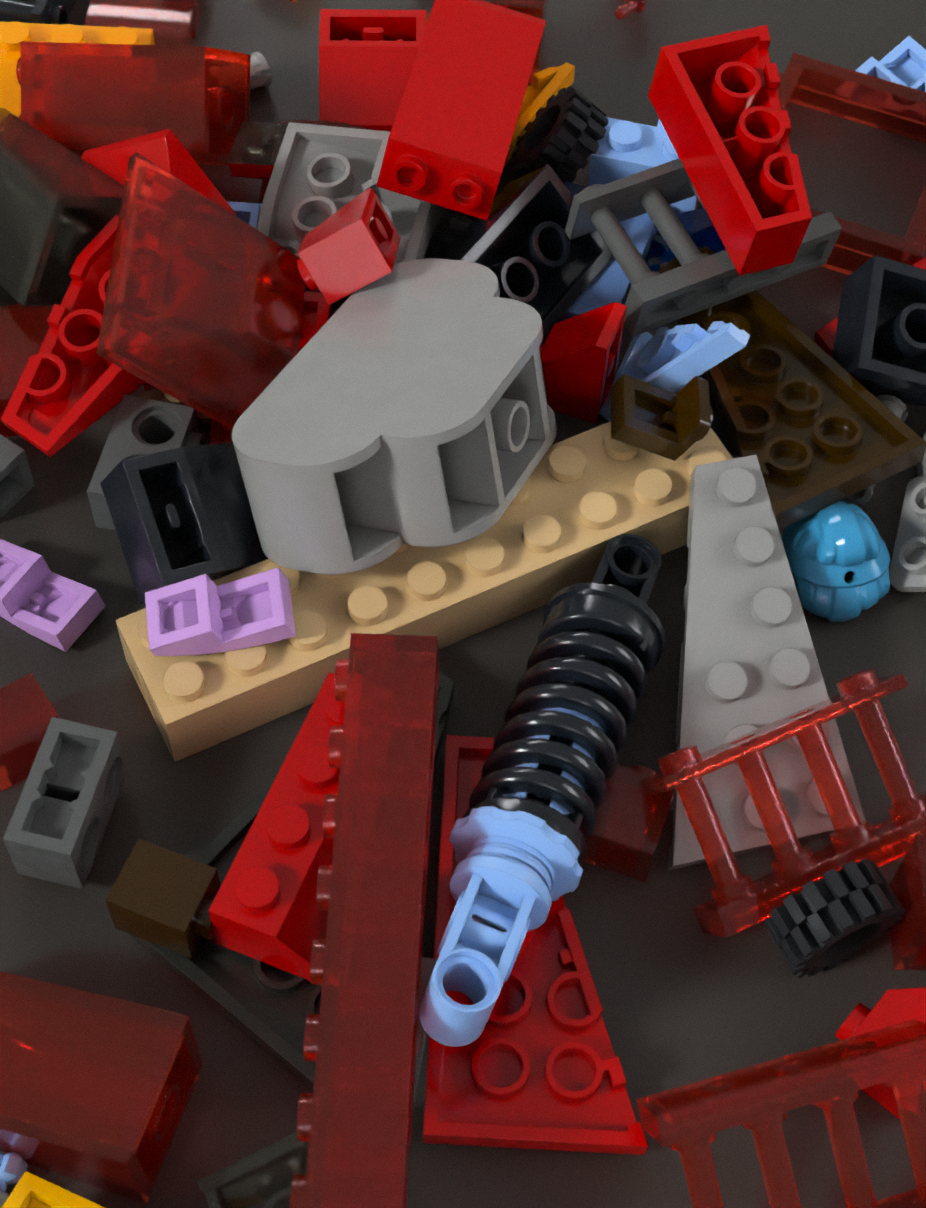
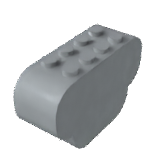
[232,258,557,575]

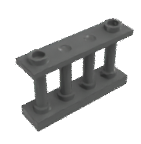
[565,158,843,337]

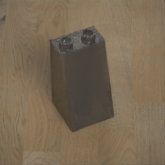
[0,108,143,306]

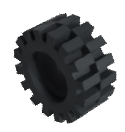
[510,86,608,185]
[764,859,906,978]

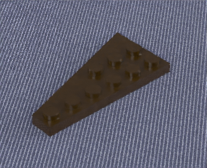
[660,246,926,530]

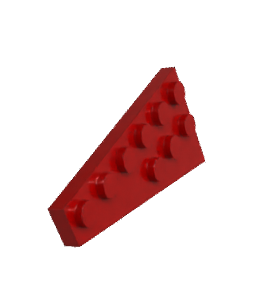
[423,735,648,1155]

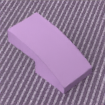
[0,539,106,652]
[145,567,296,656]

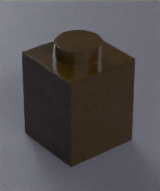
[105,838,221,959]

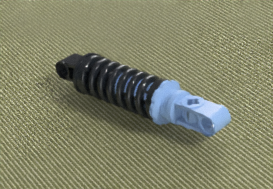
[419,534,666,1047]

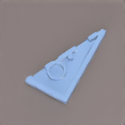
[599,321,750,422]

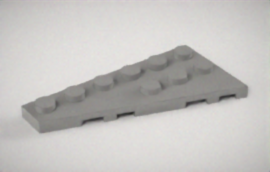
[668,454,866,871]

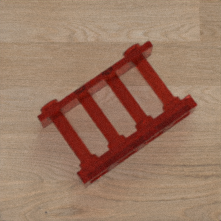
[641,668,926,937]
[636,1019,926,1208]

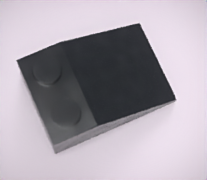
[832,255,926,406]

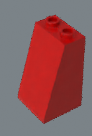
[377,0,546,221]

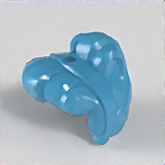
[781,501,890,622]

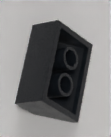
[439,164,613,338]

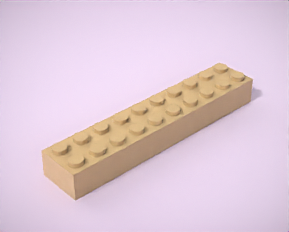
[116,421,733,762]

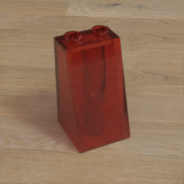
[16,41,251,165]
[0,971,204,1205]

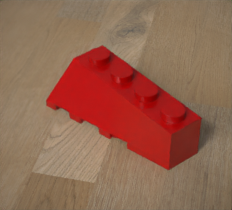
[648,25,812,276]
[208,672,393,996]

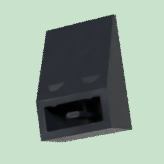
[100,443,268,604]

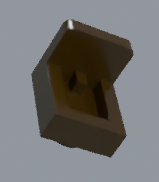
[610,374,713,461]

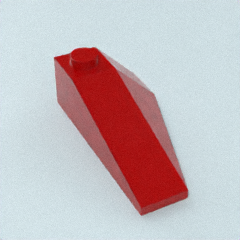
[1,214,219,457]

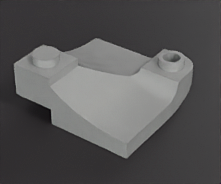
[256,122,450,287]

